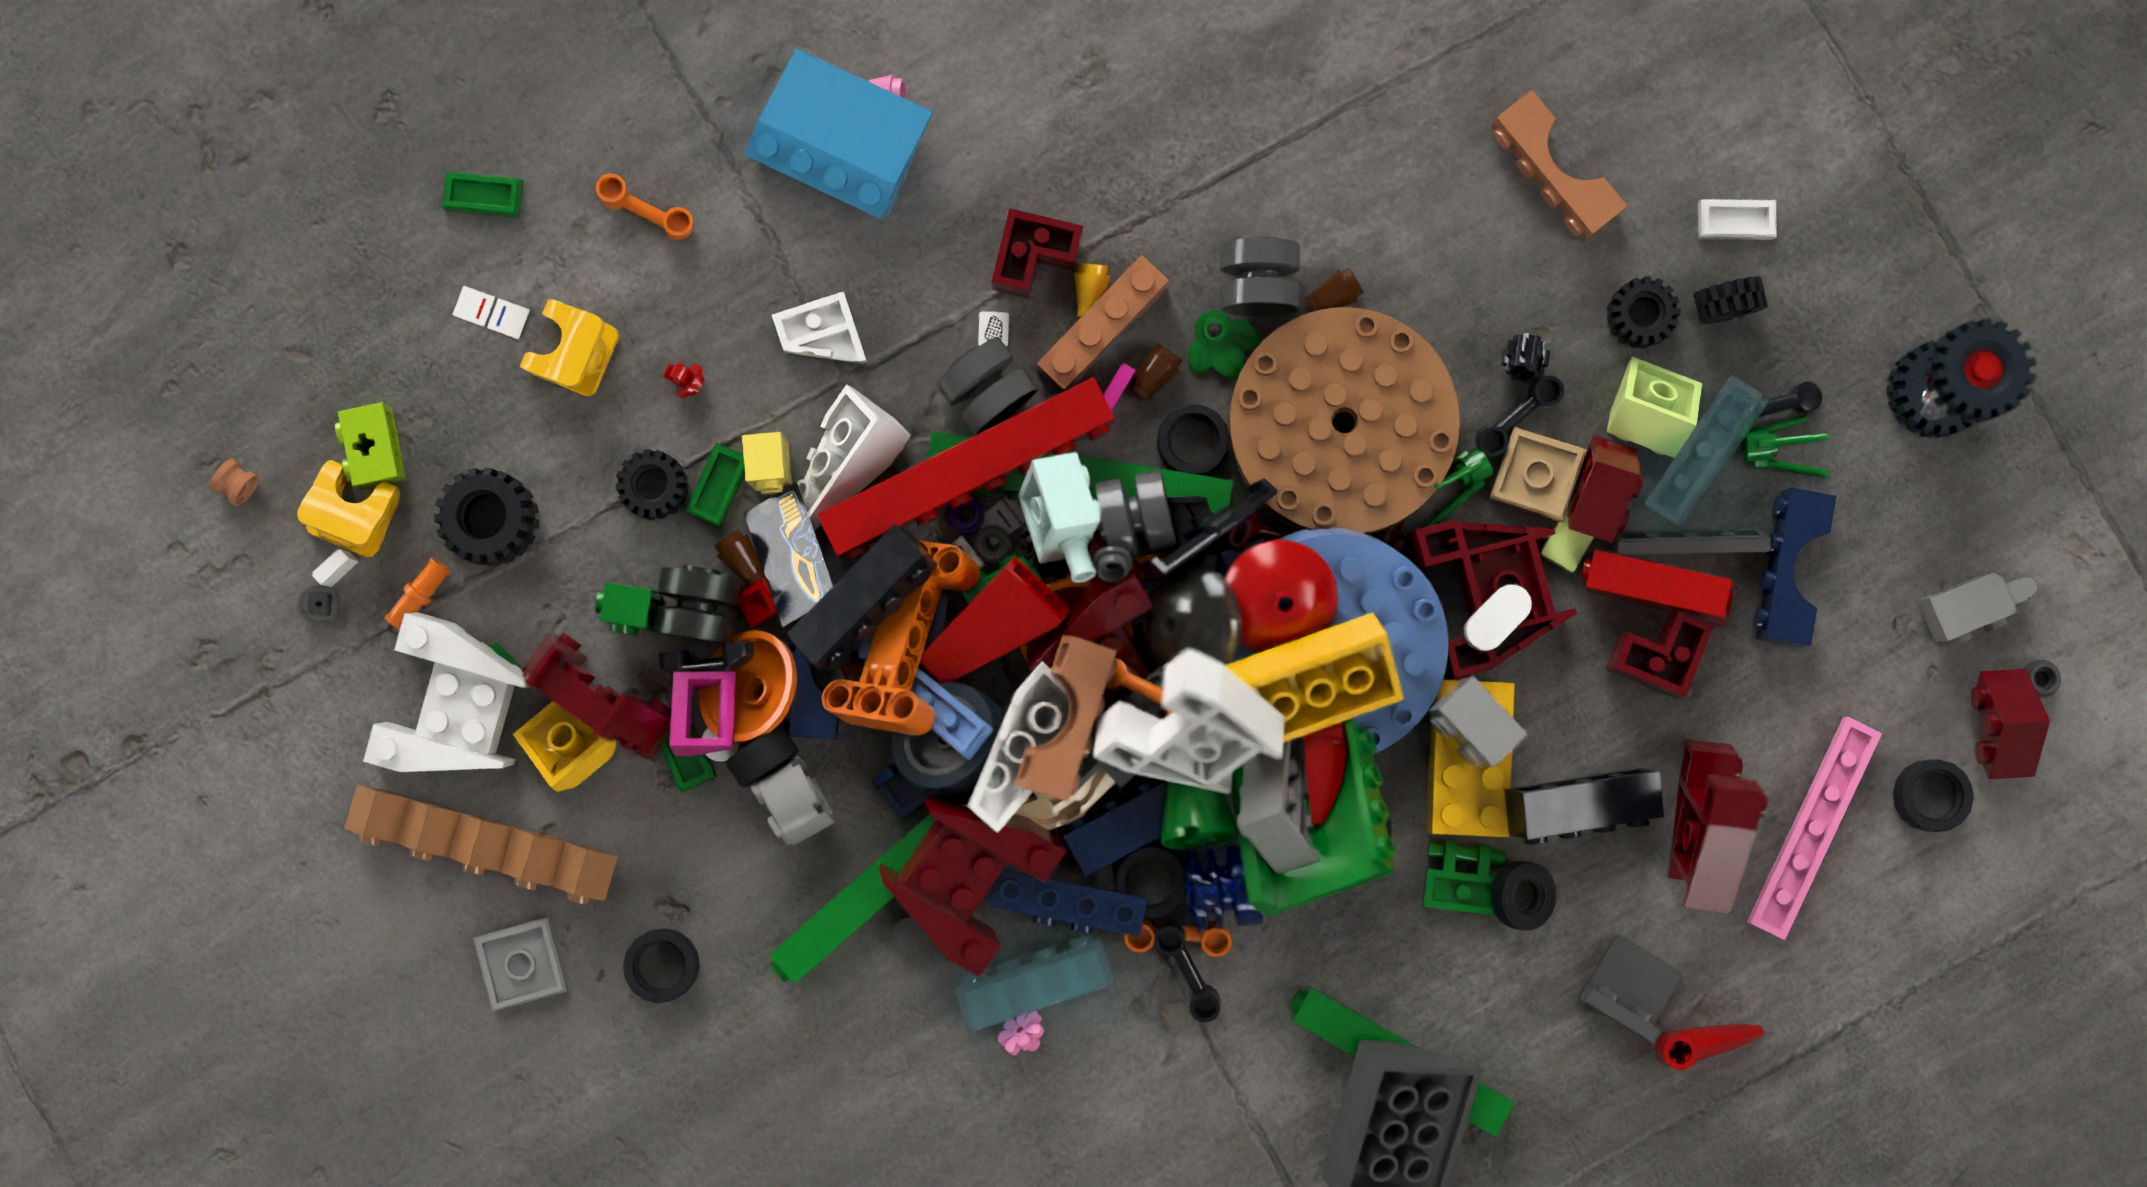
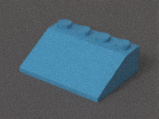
[744,48,933,219]

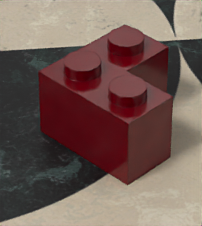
[991,208,1083,299]
[1568,435,1644,543]
[1605,611,1714,698]
[1971,669,2050,779]

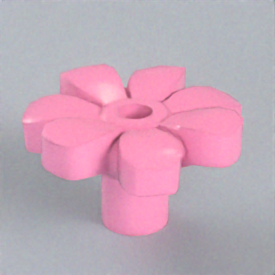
[998,1010,1044,1055]

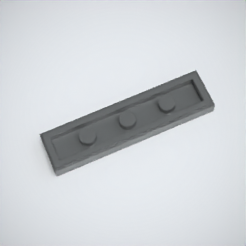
[1610,528,1771,555]

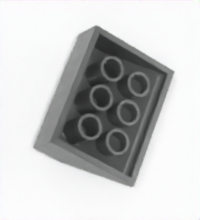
[1321,1040,1483,1187]

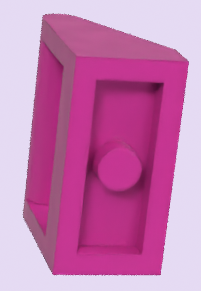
[670,672,736,756]

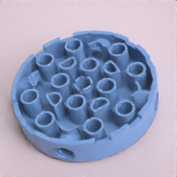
[1213,527,1448,754]

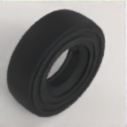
[1491,861,1557,931]

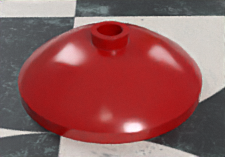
[1220,540,1338,653]

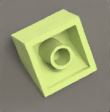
[1607,356,1702,459]

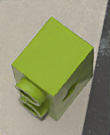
[335,402,407,490]

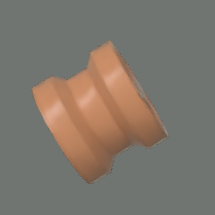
[209,458,259,507]

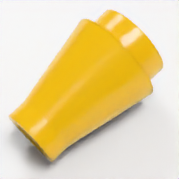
[1074,263,1111,317]

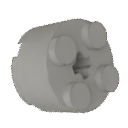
[751,756,835,846]

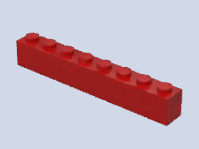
[817,377,1115,561]

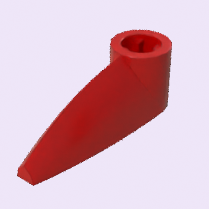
[1303,720,1349,825]
[1655,1024,1764,1070]

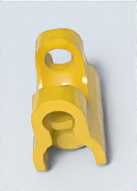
[520,299,619,396]
[297,460,400,558]

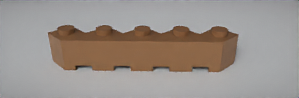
[344,784,618,904]

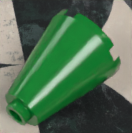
[1161,781,1239,850]

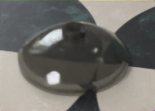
[1144,565,1242,672]

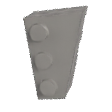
[1237,738,1319,875]

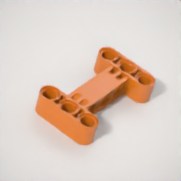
[822,540,980,736]

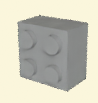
[1428,676,1528,767]

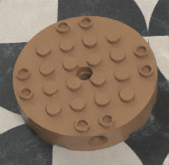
[1228,307,1460,536]

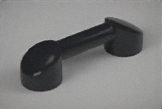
[1475,376,1564,456]
[1717,382,1822,433]
[658,641,754,674]
[1154,923,1221,1022]

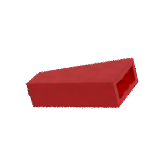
[1581,550,1735,627]
[920,556,1071,683]

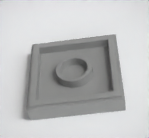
[473,917,569,1012]

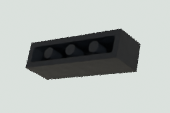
[787,524,938,673]
[1505,768,1664,844]

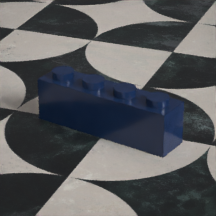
[1063,779,1167,877]

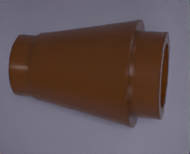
[1305,267,1364,311]
[1130,343,1183,401]
[714,528,765,587]

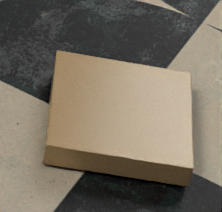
[1490,427,1587,523]

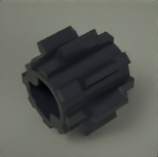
[1501,333,1551,383]

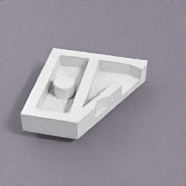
[772,291,867,364]

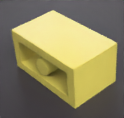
[742,432,792,495]

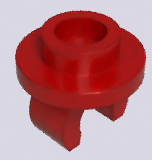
[662,362,705,399]

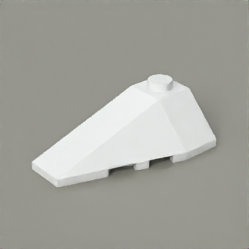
[797,384,911,531]
[967,662,1069,833]

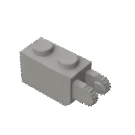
[1917,573,2038,646]

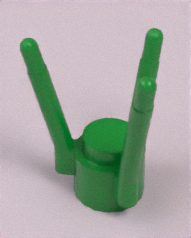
[1742,415,1830,477]
[1423,449,1493,528]

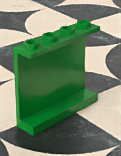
[1231,718,1396,917]

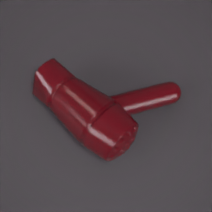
[1228,512,1292,548]

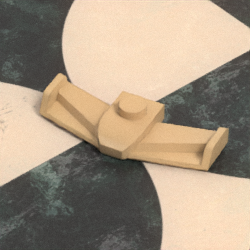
[1014,768,1116,831]

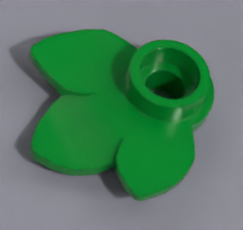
[1188,310,1262,380]

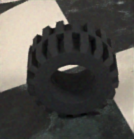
[434,467,539,566]

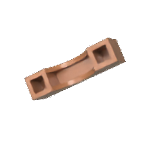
[1491,90,1627,241]
[1037,255,1169,393]
[1014,635,1117,802]

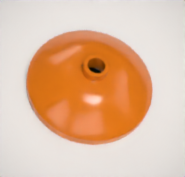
[699,630,797,744]

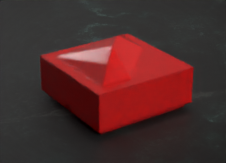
[737,578,778,629]

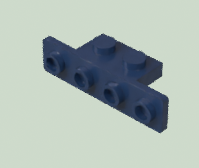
[989,869,1147,936]

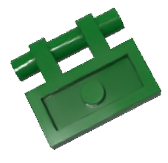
[1421,840,1506,916]

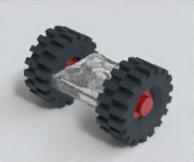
[1887,319,2036,438]

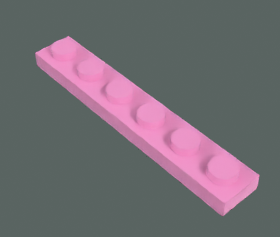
[1747,717,1882,940]

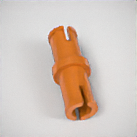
[384,557,451,630]

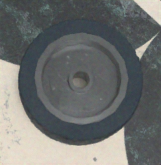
[891,682,1006,805]

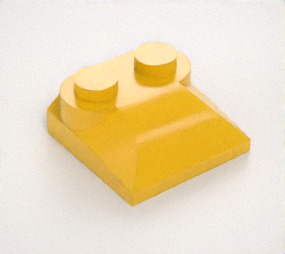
[513,701,617,792]

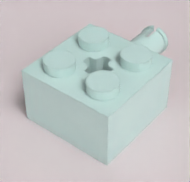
[1018,452,1101,583]

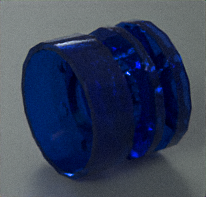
[1184,845,1263,932]

